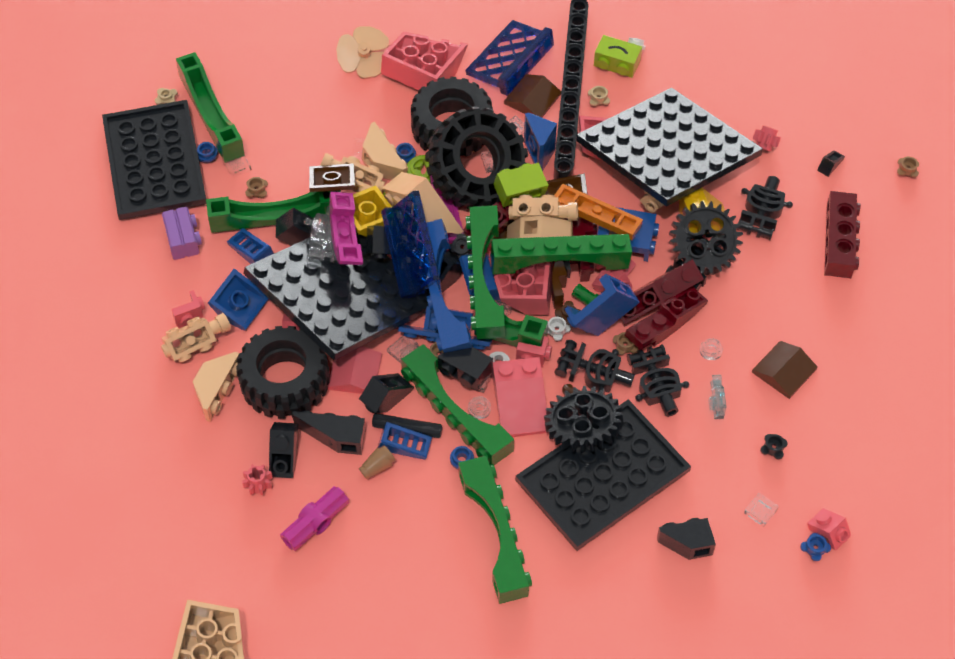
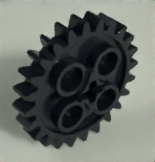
[669,201,743,275]
[544,386,624,453]

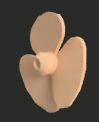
[336,26,389,79]

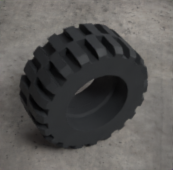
[411,76,493,157]
[236,326,330,419]

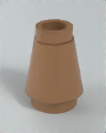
[358,445,396,480]

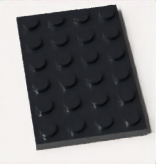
[102,100,206,220]
[515,399,691,551]

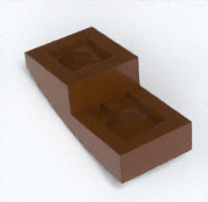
[551,260,567,309]

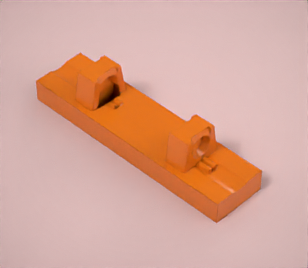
[554,184,643,240]

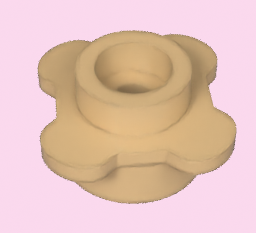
[588,86,610,106]
[154,88,178,105]

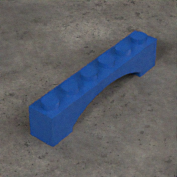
[413,219,473,353]

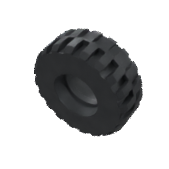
[425,107,528,210]

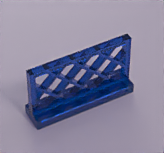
[465,20,554,96]
[381,191,440,298]

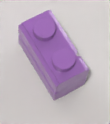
[162,207,202,260]

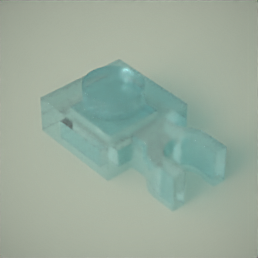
[708,374,727,420]

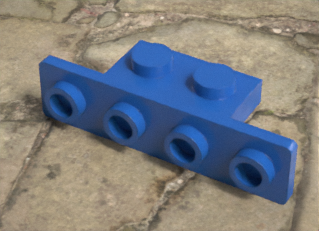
[398,305,492,350]

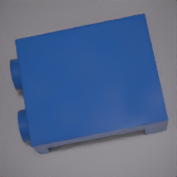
[597,207,659,262]
[565,274,640,336]

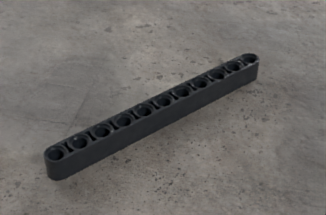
[553,0,589,179]

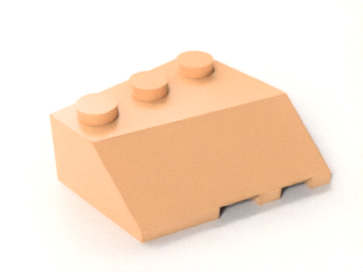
[382,172,464,234]
[172,599,244,659]

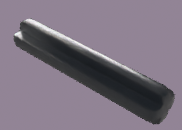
[372,413,443,438]

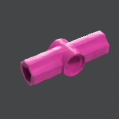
[280,486,349,551]

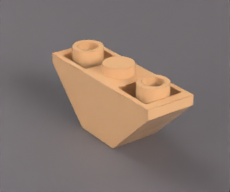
[362,122,408,180]
[507,216,573,238]
[193,352,240,422]

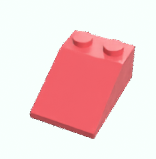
[492,357,548,437]

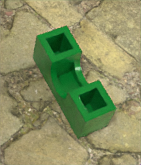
[474,314,548,347]

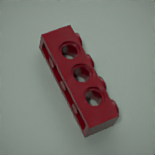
[824,191,861,279]

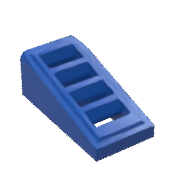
[227,228,274,264]
[378,422,432,460]

